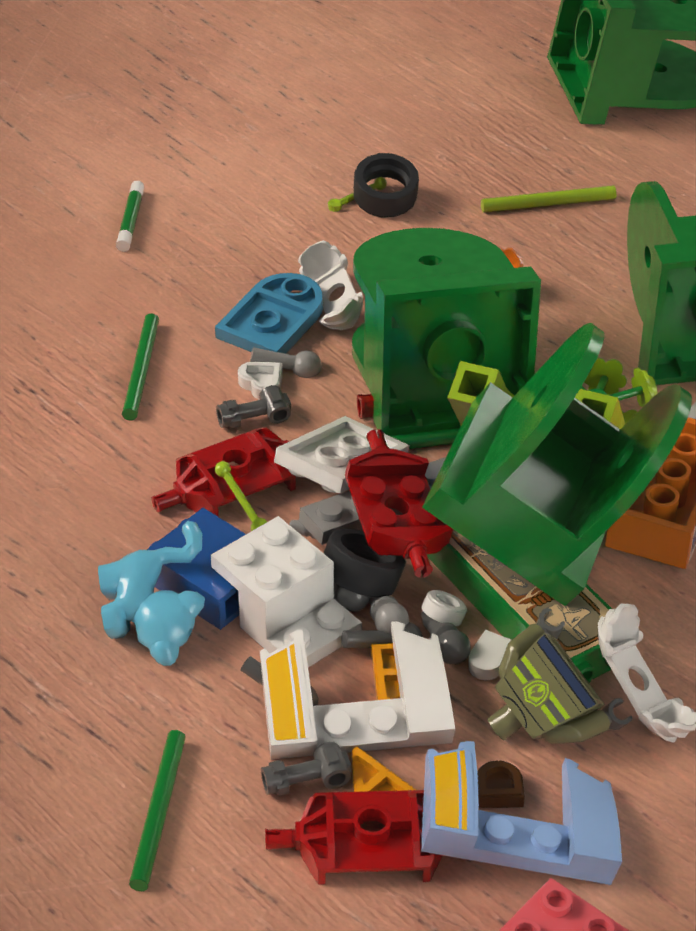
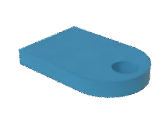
[215,273,323,354]

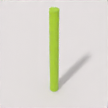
[481,185,617,212]

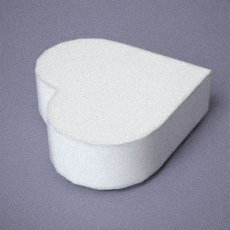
[238,362,283,400]
[468,630,511,680]

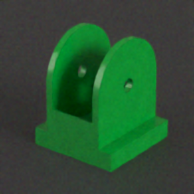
[547,0,696,125]
[627,181,696,385]
[352,228,541,436]
[422,323,692,606]

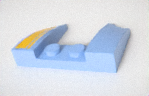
[421,741,622,885]

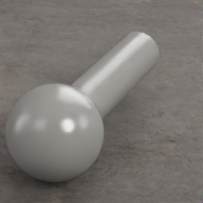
[250,347,322,378]

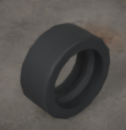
[353,153,419,217]
[324,529,406,597]

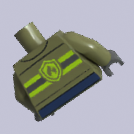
[487,608,632,744]

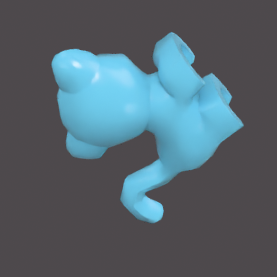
[98,521,205,666]

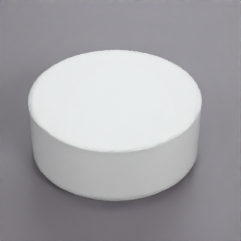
[421,590,467,626]

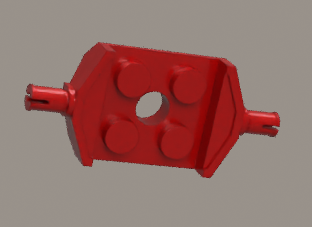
[151,427,296,517]
[345,429,454,577]
[265,790,443,885]

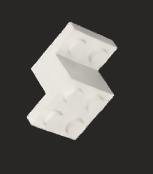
[211,516,362,668]

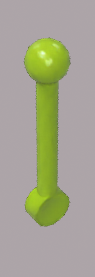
[328,177,387,212]
[215,461,267,531]

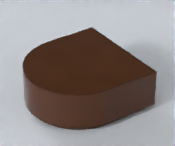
[477,761,525,808]

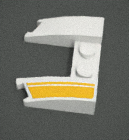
[260,622,455,760]

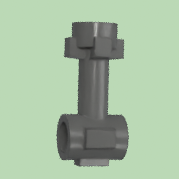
[216,385,291,428]
[261,742,351,796]

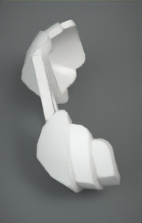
[298,241,363,330]
[598,604,696,742]

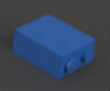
[147,508,246,630]

